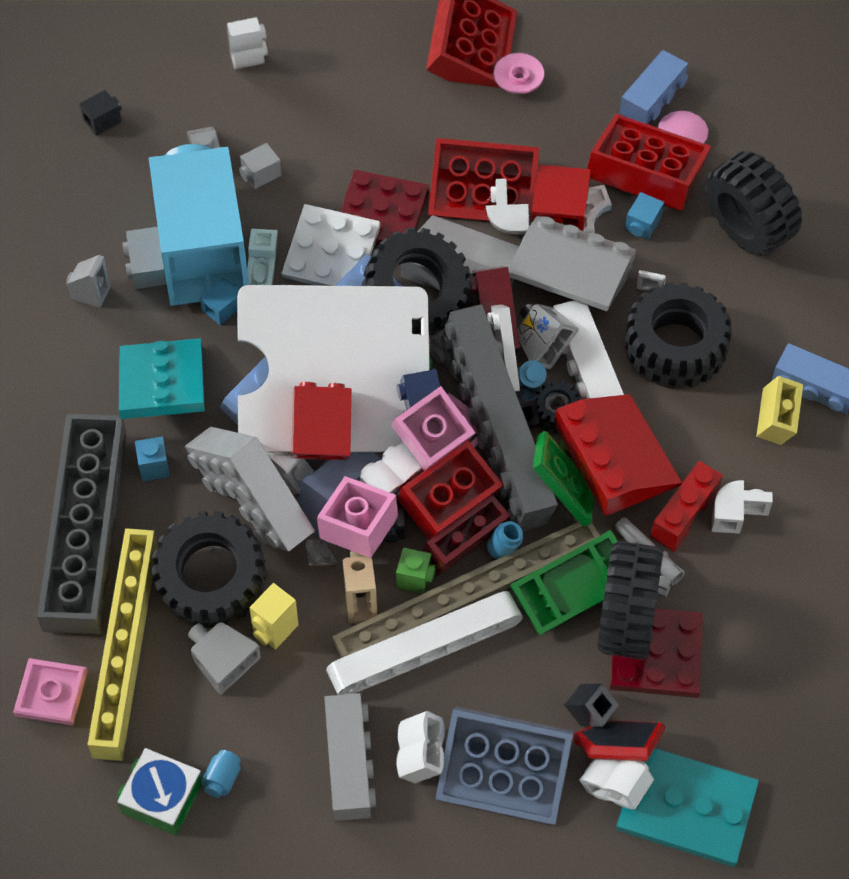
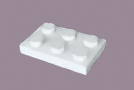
[487,304,520,391]

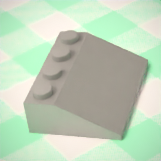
[401,215,519,304]
[509,216,636,311]

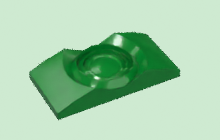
[510,530,618,636]

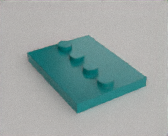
[119,338,205,419]
[616,748,759,868]

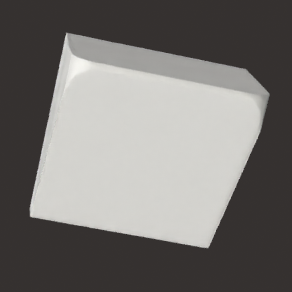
[636,270,666,291]

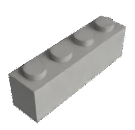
[324,693,376,821]

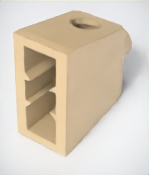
[343,551,377,624]

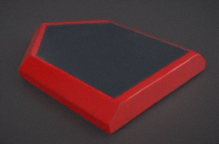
[572,720,666,761]

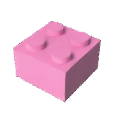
[391,386,475,471]
[317,476,398,558]

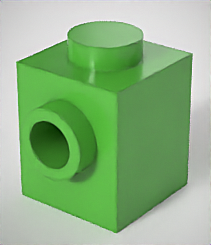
[396,548,436,594]

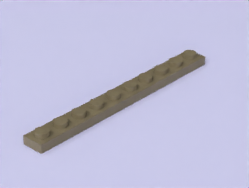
[332,522,600,658]

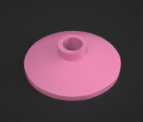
[494,53,544,94]

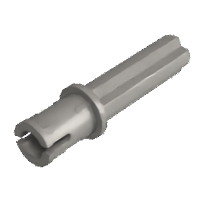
[615,518,685,585]

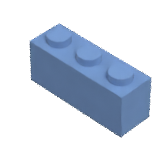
[620,50,688,124]
[772,343,849,414]

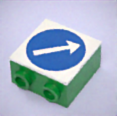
[117,748,202,836]

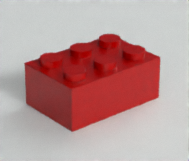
[396,441,503,540]

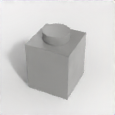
[239,143,282,189]

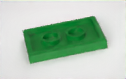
[533,431,594,527]

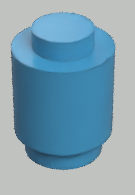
[517,360,546,391]
[487,521,523,559]
[201,750,241,798]

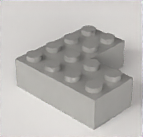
[185,427,315,552]

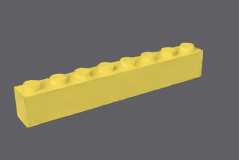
[88,529,158,761]

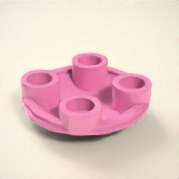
[658,111,708,143]

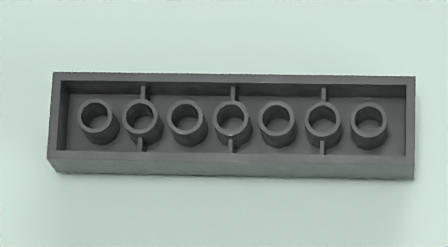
[441,304,558,532]
[37,414,127,634]

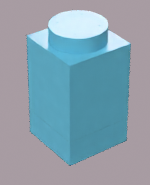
[149,144,249,306]

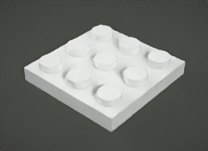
[282,204,380,286]

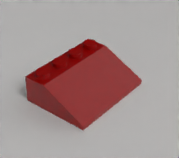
[426,0,517,88]
[587,114,711,211]
[428,138,540,225]
[555,394,682,516]

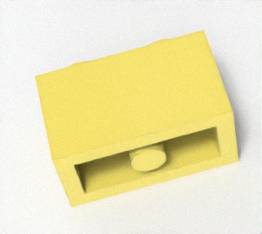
[756,376,803,445]
[250,583,299,650]

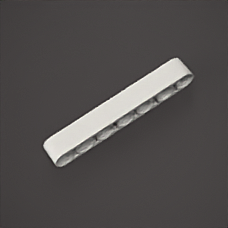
[326,591,523,695]

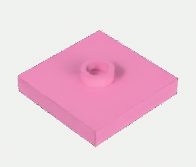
[13,658,88,726]

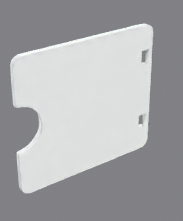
[237,285,429,453]

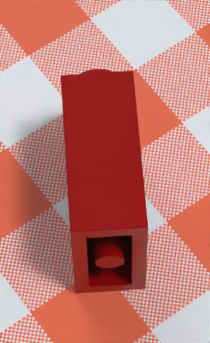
[531,164,591,231]
[291,382,352,460]

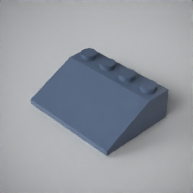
[435,706,574,825]

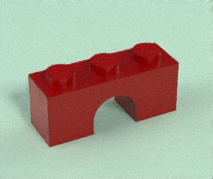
[650,461,723,552]

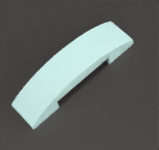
[247,229,278,285]

